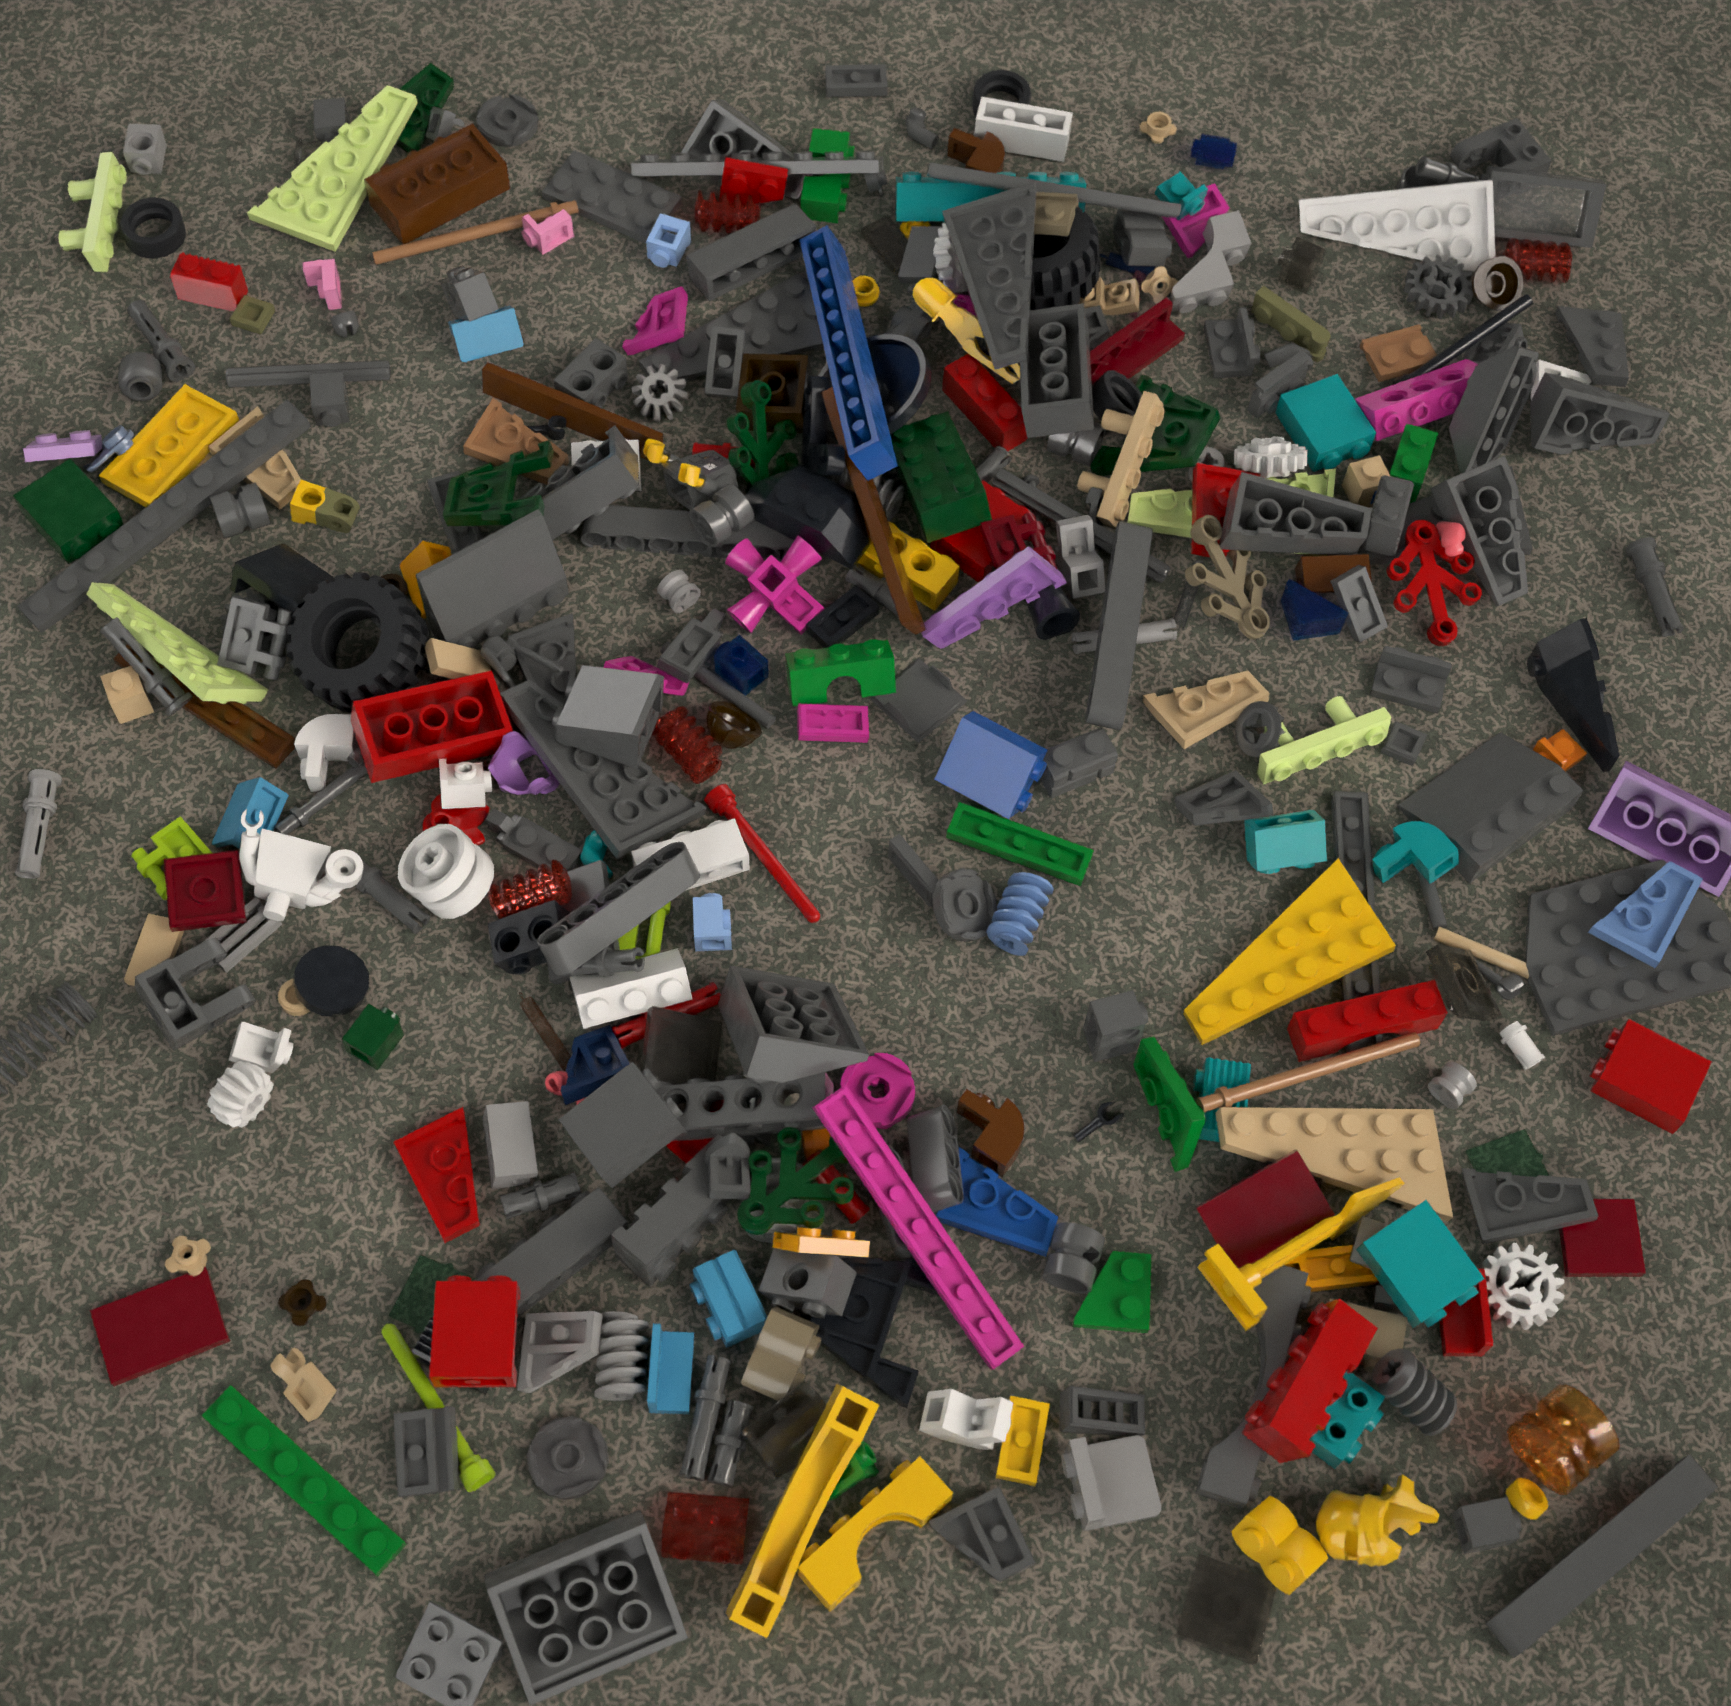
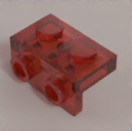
[661,1491,749,1564]

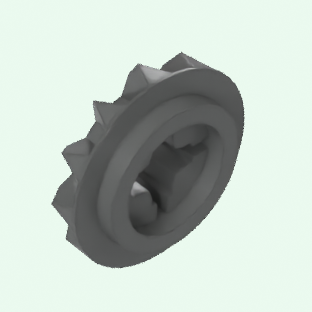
[1236,701,1286,758]

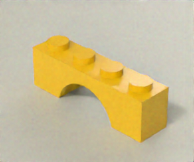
[797,1456,953,1612]

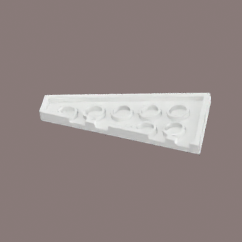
[1299,179,1495,272]

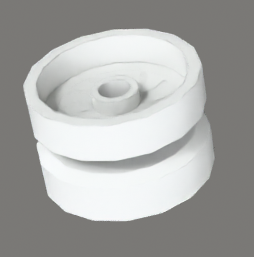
[398,824,494,919]

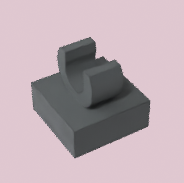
[425,106,465,140]

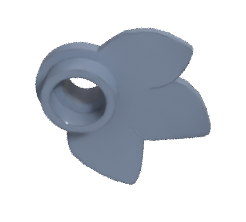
[83,425,134,472]

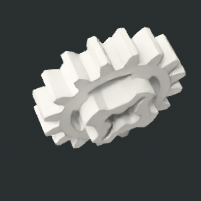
[933,223,968,293]
[1234,437,1307,478]
[1482,1243,1565,1330]

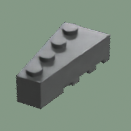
[503,425,639,541]
[1219,472,1372,555]
[611,1134,752,1287]

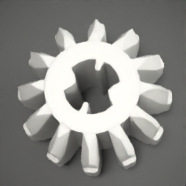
[207,1061,274,1128]

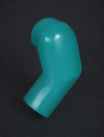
[580,830,613,878]

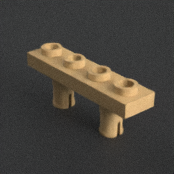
[1077,391,1164,529]

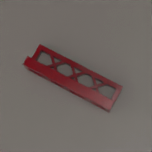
[1090,297,1185,384]

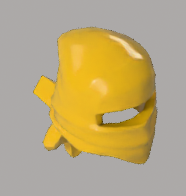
[1316,1474,1439,1567]

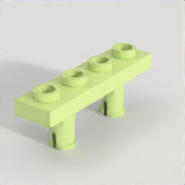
[58,152,127,272]
[1257,696,1392,785]

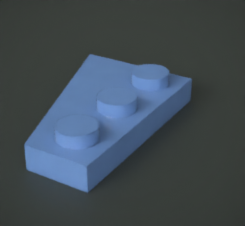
[1588,861,1703,968]

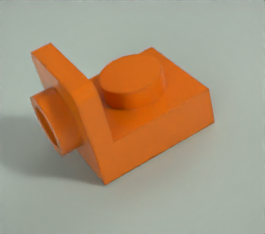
[1533,729,1587,772]

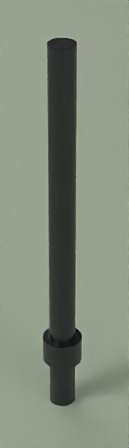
[1392,294,1533,385]

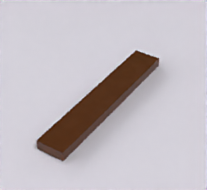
[482,362,664,464]
[113,644,296,769]

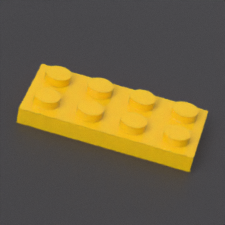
[99,384,239,507]

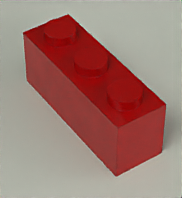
[942,354,1028,451]

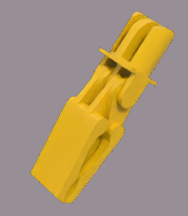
[913,277,1021,384]

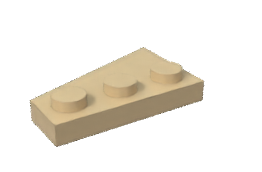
[208,406,301,510]
[1143,671,1269,749]

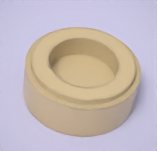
[278,979,310,1016]

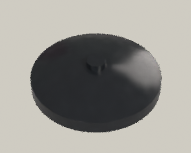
[818,334,932,445]

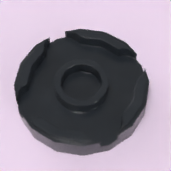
[293,945,369,1017]

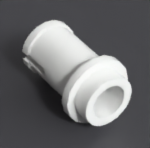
[1499,1021,1545,1071]

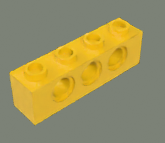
[857,519,960,611]

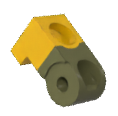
[290,479,360,533]

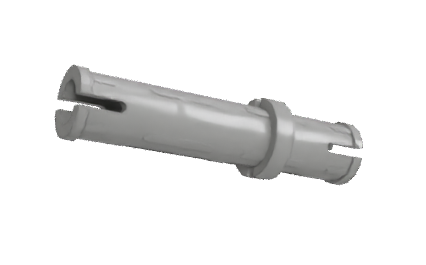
[1072,618,1177,654]

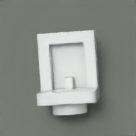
[229,1021,293,1073]

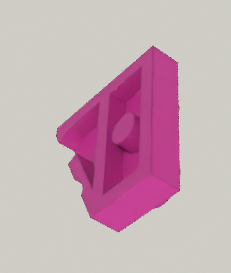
[1161,183,1230,259]

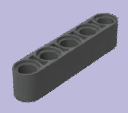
[537,842,700,976]

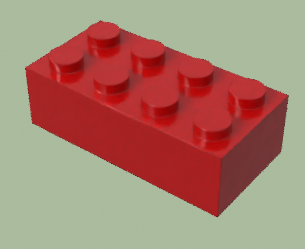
[351,670,513,783]

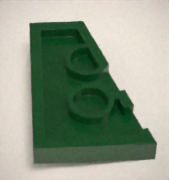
[395,62,454,153]

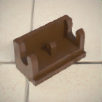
[1295,554,1372,597]

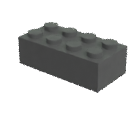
[1020,303,1094,438]

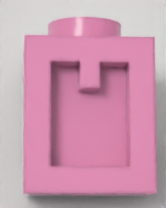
[522,209,574,255]
[302,259,342,310]

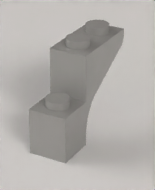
[1168,210,1252,313]

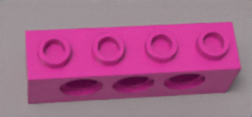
[1355,359,1478,441]

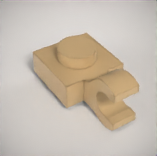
[270,1348,337,1422]

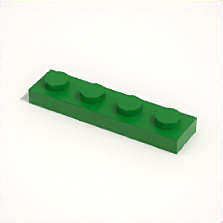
[946,802,1094,886]

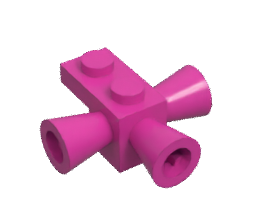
[725,536,824,635]

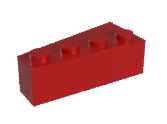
[1242,1298,1378,1463]

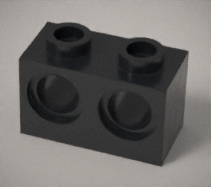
[488,900,570,975]

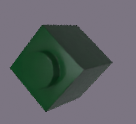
[342,1003,404,1070]

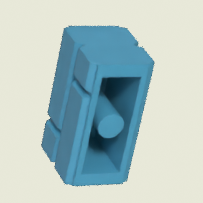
[689,1250,767,1348]

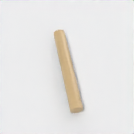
[1433,926,1529,979]

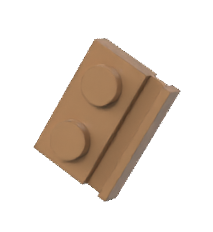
[1360,324,1437,382]

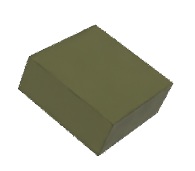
[230,295,275,335]

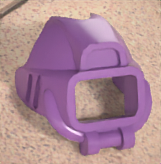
[488,731,560,795]

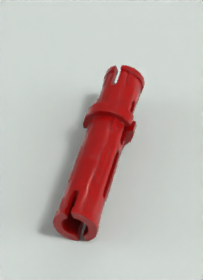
[612,982,721,1049]

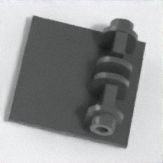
[395,1601,505,1706]

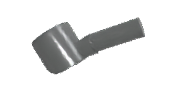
[1472,960,1524,1000]

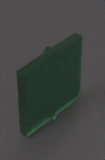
[1465,1129,1549,1177]
[389,1255,476,1333]

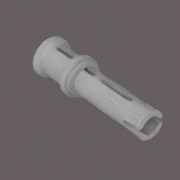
[15,769,62,879]

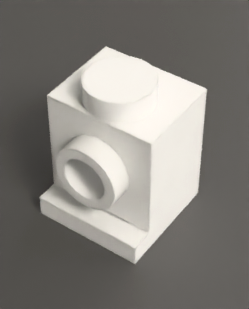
[439,758,492,809]

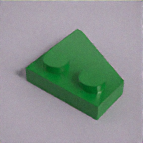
[1073,1251,1152,1333]

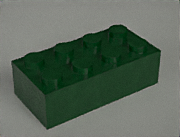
[890,411,992,543]

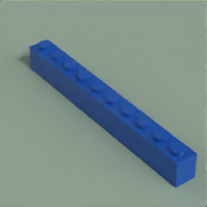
[800,225,898,481]

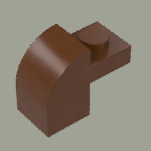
[947,128,1005,174]
[956,1089,1024,1178]

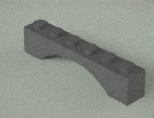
[1195,1265,1311,1509]

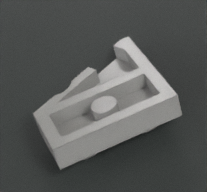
[517,1311,603,1393]

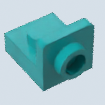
[1154,171,1208,221]

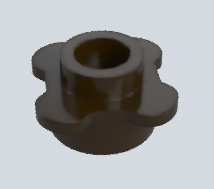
[278,1279,327,1327]

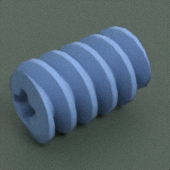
[986,872,1054,956]

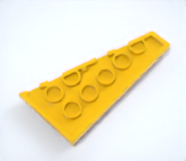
[1183,858,1396,1045]

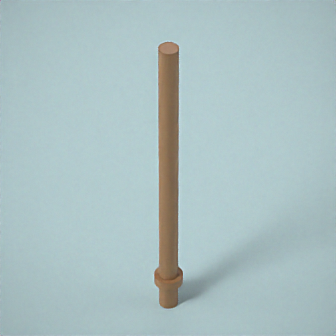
[372,200,579,265]
[1196,1032,1420,1112]

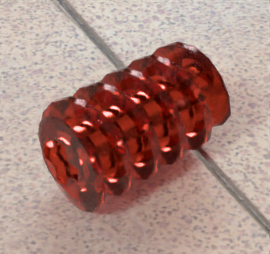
[695,190,761,234]
[1503,238,1572,283]
[652,706,723,784]
[487,860,572,919]

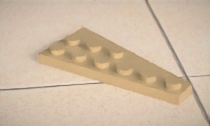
[1216,1107,1453,1221]

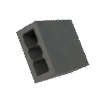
[558,1061,686,1188]

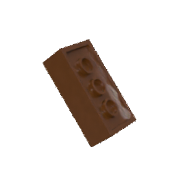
[364,124,510,244]

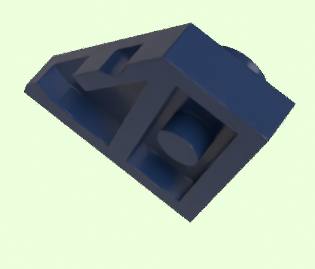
[560,1025,630,1105]

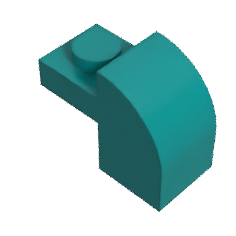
[1372,821,1459,884]

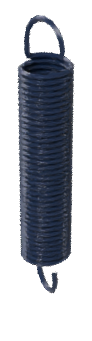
[1099,252,1173,278]

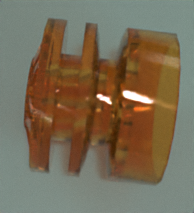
[1507,1384,1620,1495]

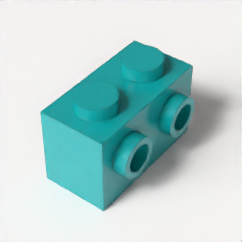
[1244,810,1327,874]
[1309,1372,1386,1469]

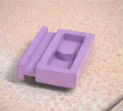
[23,430,102,462]

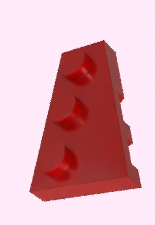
[1191,463,1261,557]
[394,1107,480,1243]

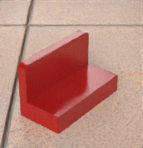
[1439,1268,1493,1357]

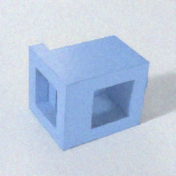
[646,213,691,268]
[693,893,732,951]

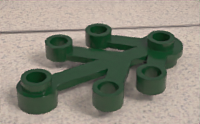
[727,380,798,493]
[737,1127,854,1235]

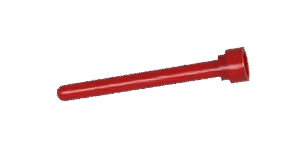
[704,784,820,923]

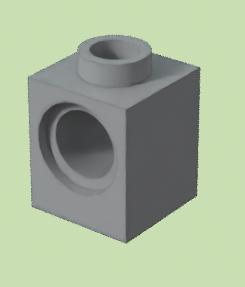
[123,124,167,175]

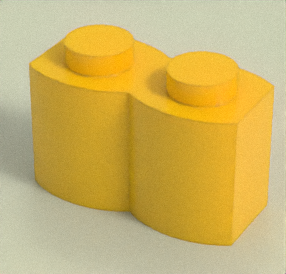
[1231,1496,1328,1595]

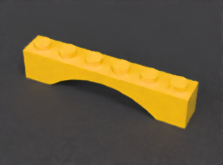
[726,1384,879,1638]

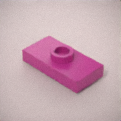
[797,704,869,743]

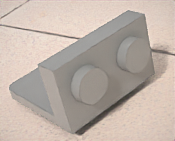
[1061,1435,1161,1531]

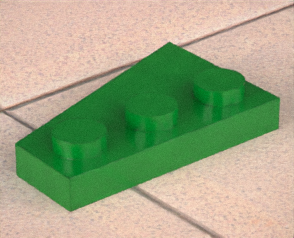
[1133,1037,1206,1172]

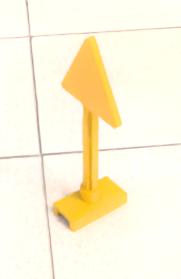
[1198,1177,1405,1331]

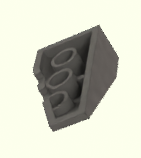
[681,99,814,199]
[1530,372,1670,454]

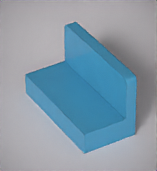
[448,305,524,362]
[212,777,289,849]
[647,1323,694,1414]

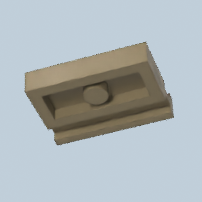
[1034,192,1079,236]

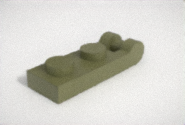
[1251,286,1331,362]

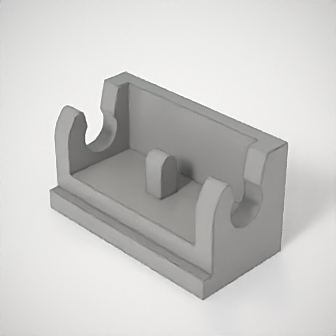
[483,1101,538,1190]

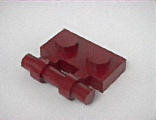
[980,512,1057,570]

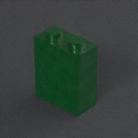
[13,459,124,564]

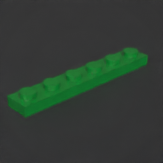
[201,1385,407,1577]

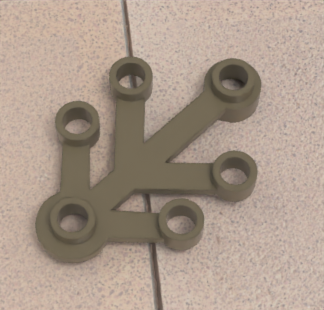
[1185,515,1270,640]

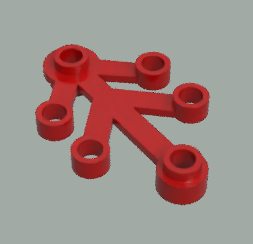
[1386,520,1482,646]

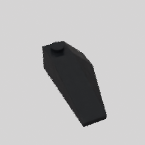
[1527,618,1620,772]

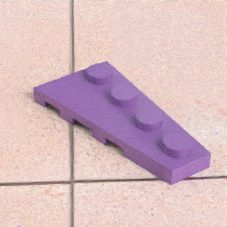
[921,546,1067,649]

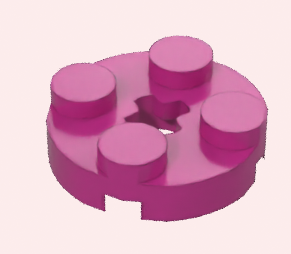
[840,1053,915,1129]

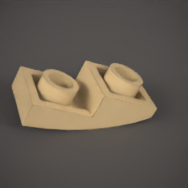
[1078,277,1139,315]

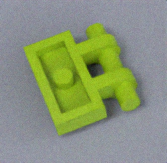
[131,816,212,900]

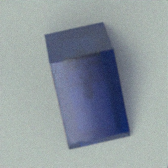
[1281,579,1349,641]

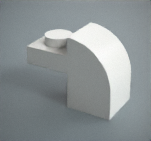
[294,714,359,792]
[919,1389,1013,1450]

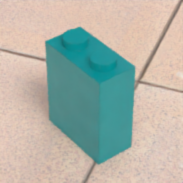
[1275,374,1376,472]
[1356,1200,1485,1328]

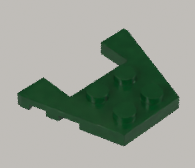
[1090,374,1220,476]
[443,440,554,526]

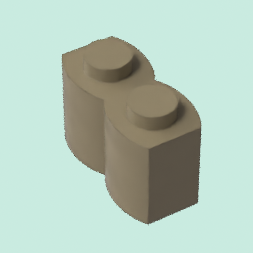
[741,1307,822,1403]

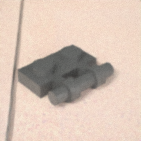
[217,596,293,680]

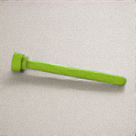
[382,1323,496,1492]

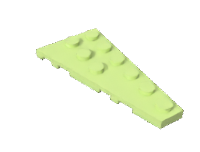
[247,85,417,252]
[86,582,268,704]

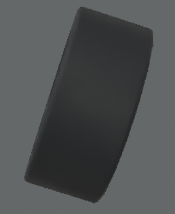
[972,70,1031,117]
[120,197,186,259]
[1092,371,1142,435]

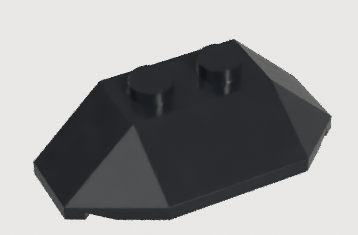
[745,465,870,570]

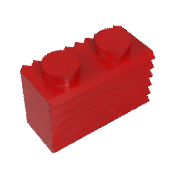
[170,252,248,312]

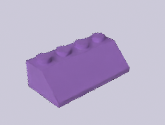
[1588,761,1731,897]

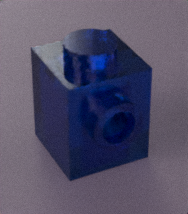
[714,634,769,696]

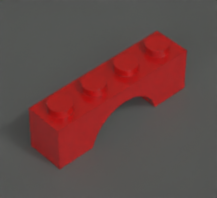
[1287,980,1448,1062]

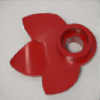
[422,794,490,845]

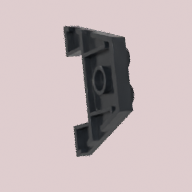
[810,1258,939,1408]

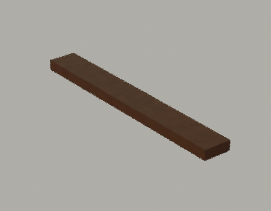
[822,387,926,635]

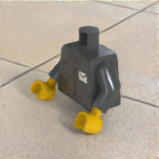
[643,438,742,510]

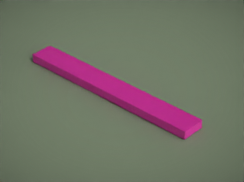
[812,1085,1024,1370]

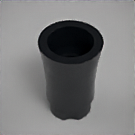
[1024,584,1080,640]

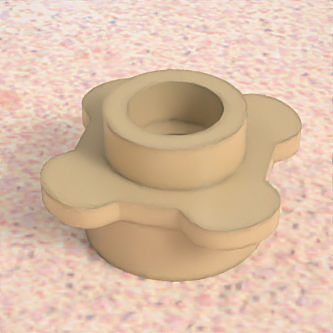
[1140,112,1176,144]
[1141,266,1178,304]
[165,1236,211,1276]

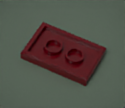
[1195,1149,1335,1269]
[90,1266,230,1386]

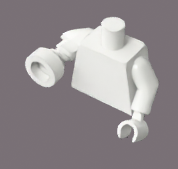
[239,809,363,921]

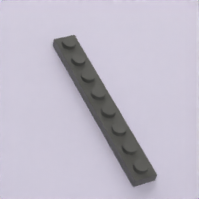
[631,151,884,176]

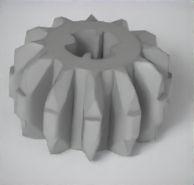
[631,364,688,422]

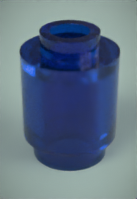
[1190,133,1237,170]

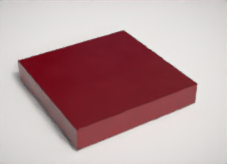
[164,850,247,932]
[1559,1199,1646,1277]

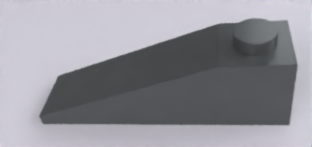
[1430,456,1528,607]

